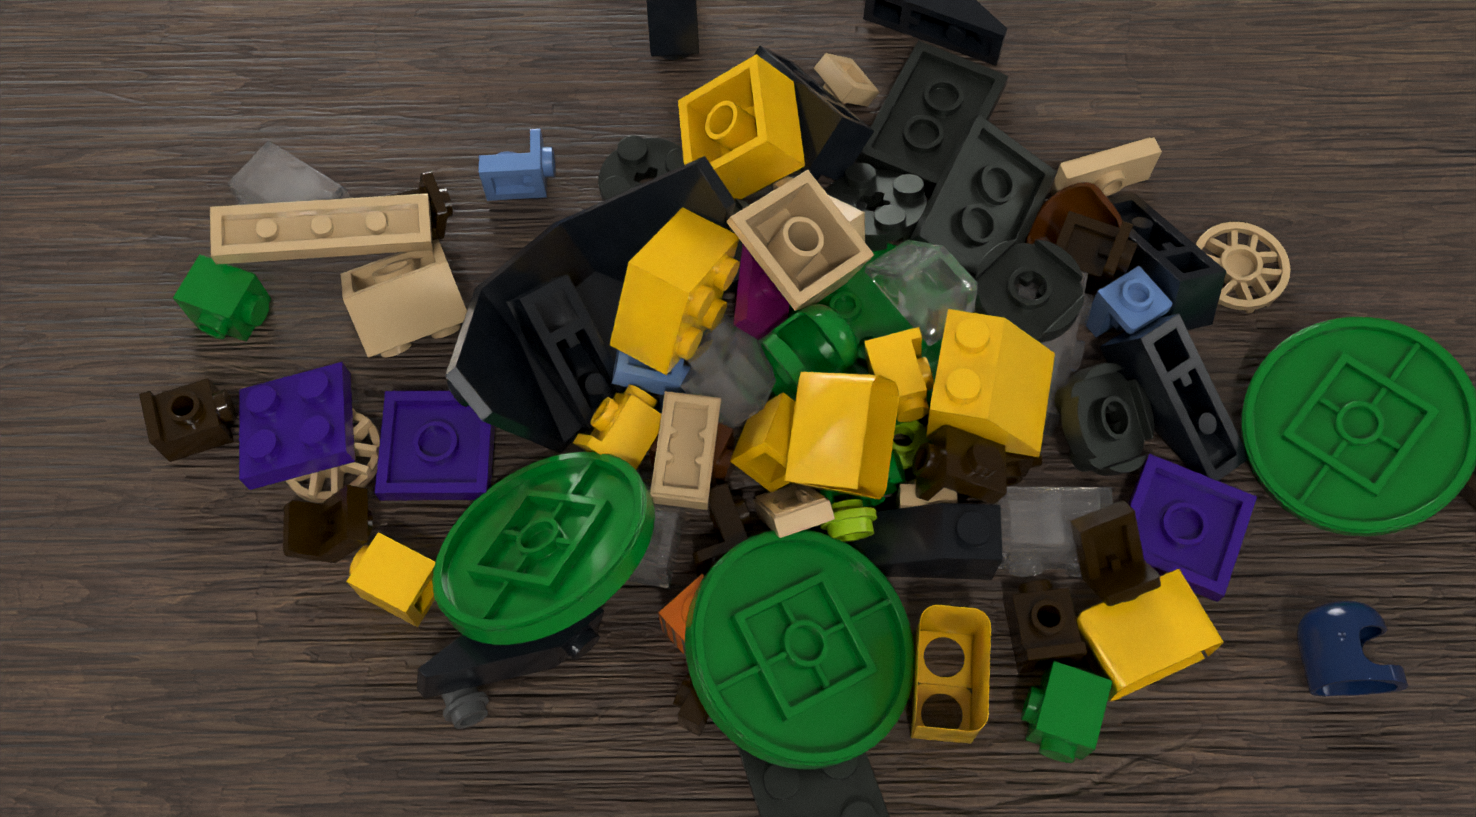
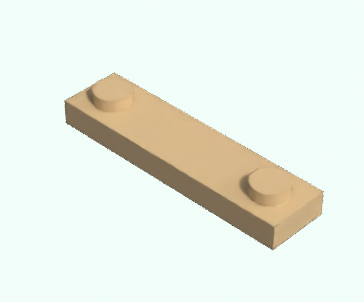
[210,193,433,265]

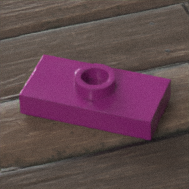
[733,244,789,340]

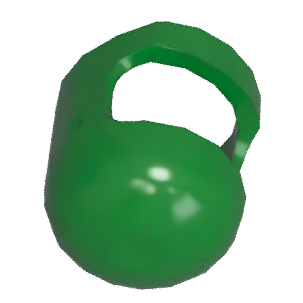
[758,304,858,395]

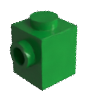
[173,254,271,342]
[1021,661,1112,763]

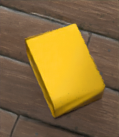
[784,372,899,499]
[1076,569,1224,702]
[911,605,991,744]

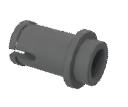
[441,686,489,729]

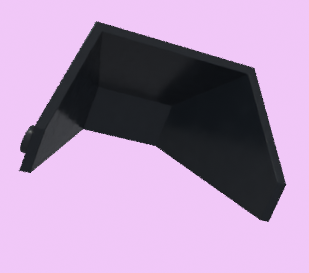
[445,156,736,453]

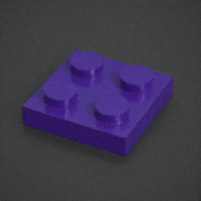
[239,362,355,490]
[375,391,495,501]
[1128,454,1257,602]

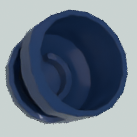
[1297,601,1408,697]

